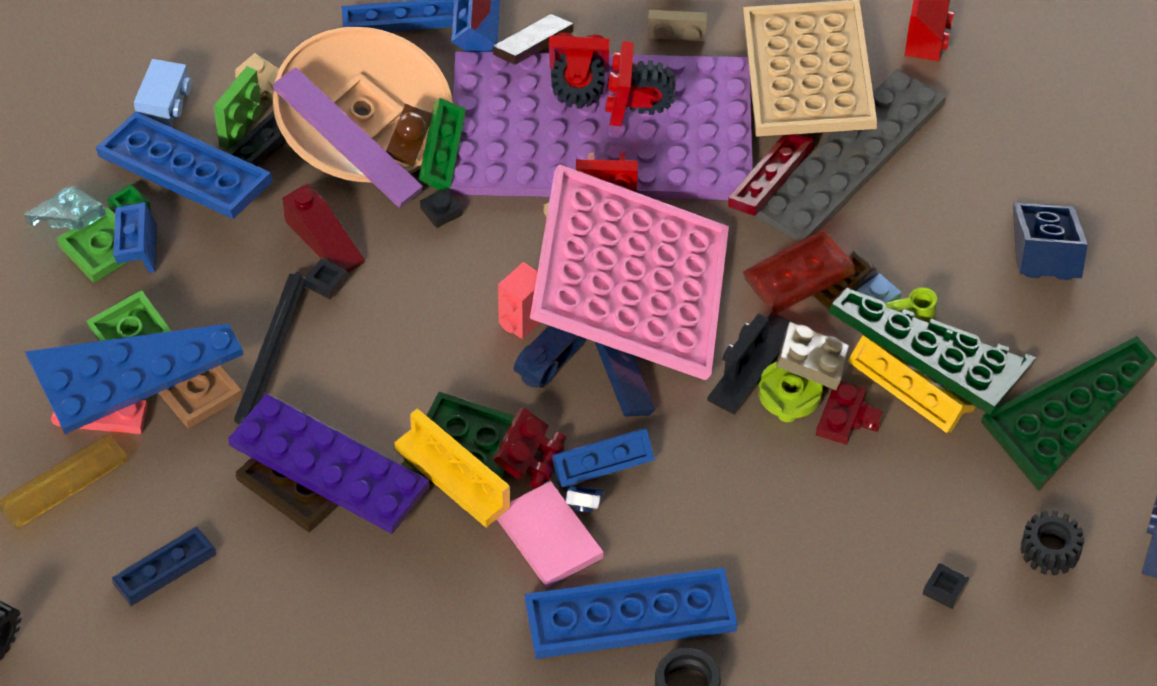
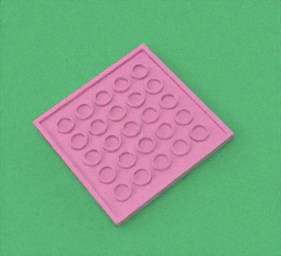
[530,164,729,380]

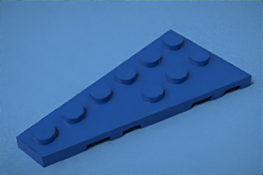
[25,324,243,434]

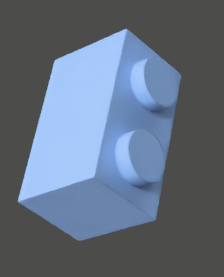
[134,59,192,128]

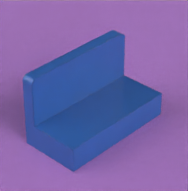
[113,202,157,273]

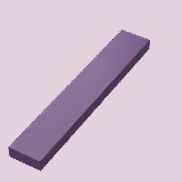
[273,67,423,208]

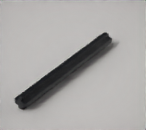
[234,272,304,425]

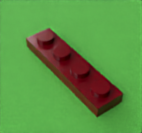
[728,134,813,216]

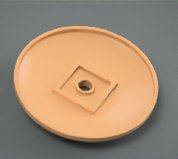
[273,27,453,182]

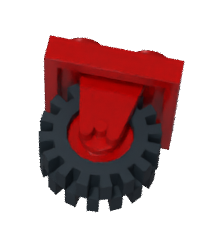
[549,33,610,109]
[605,41,676,127]

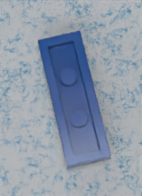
[551,428,655,487]

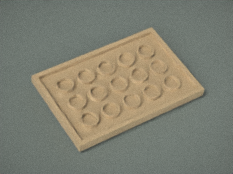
[743,0,877,137]

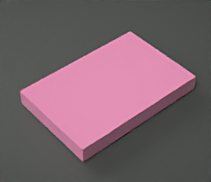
[497,481,604,588]

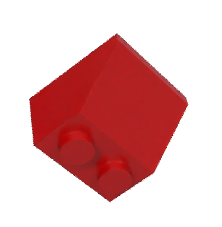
[904,0,954,61]

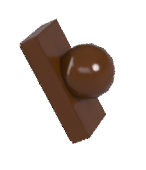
[386,103,432,166]

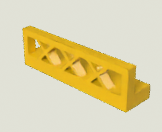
[847,335,976,433]
[394,408,510,528]

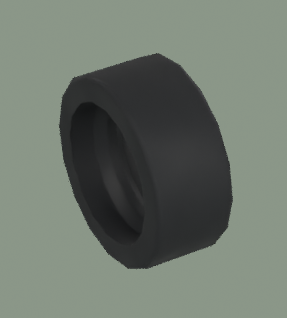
[655,648,721,686]

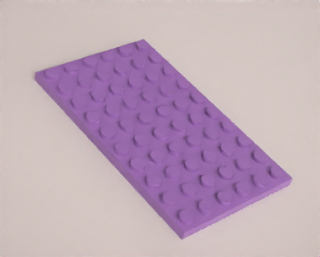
[448,52,753,200]

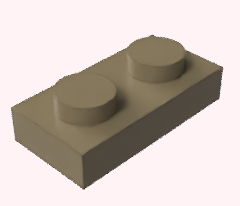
[647,10,707,41]

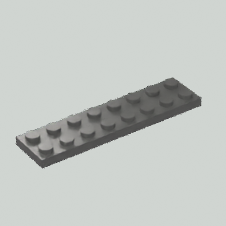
[755,68,946,246]

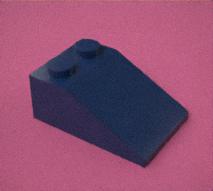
[1013,202,1088,280]

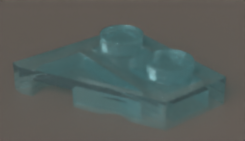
[24,185,107,230]

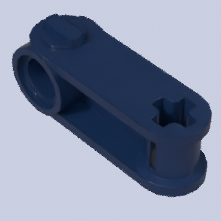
[514,326,586,388]

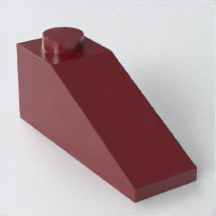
[282,183,364,272]

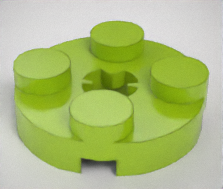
[758,362,823,422]

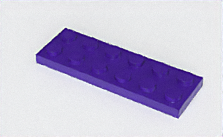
[228,393,430,534]

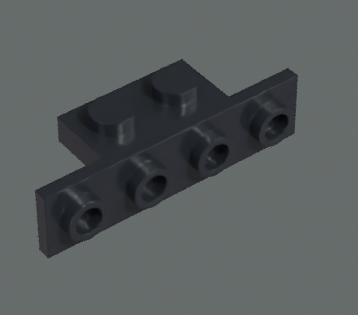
[707,311,799,415]

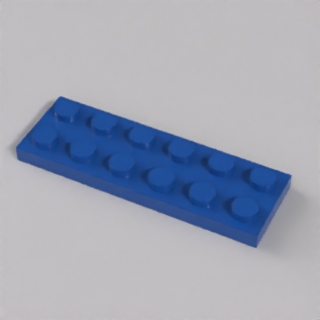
[96,112,273,219]
[524,567,738,659]

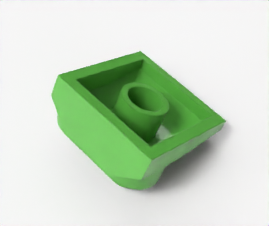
[86,290,171,341]

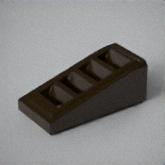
[810,251,878,310]

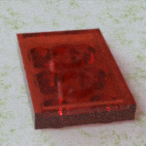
[743,230,856,315]

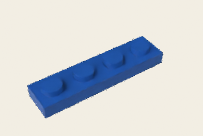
[341,0,454,32]

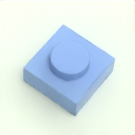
[857,273,902,303]

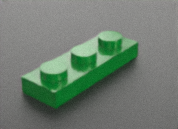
[418,98,466,190]

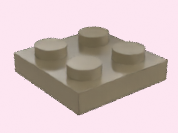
[776,322,849,390]

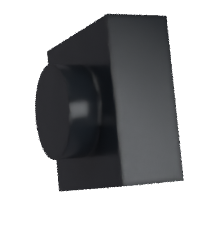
[420,188,462,228]
[304,258,348,299]
[923,563,969,609]

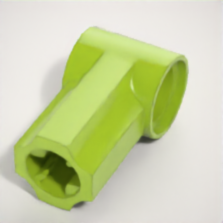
[885,287,937,323]

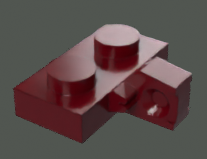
[816,381,883,445]

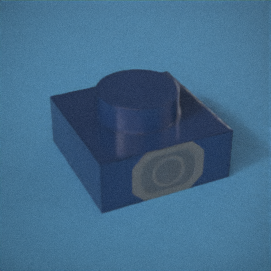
[566,485,604,512]

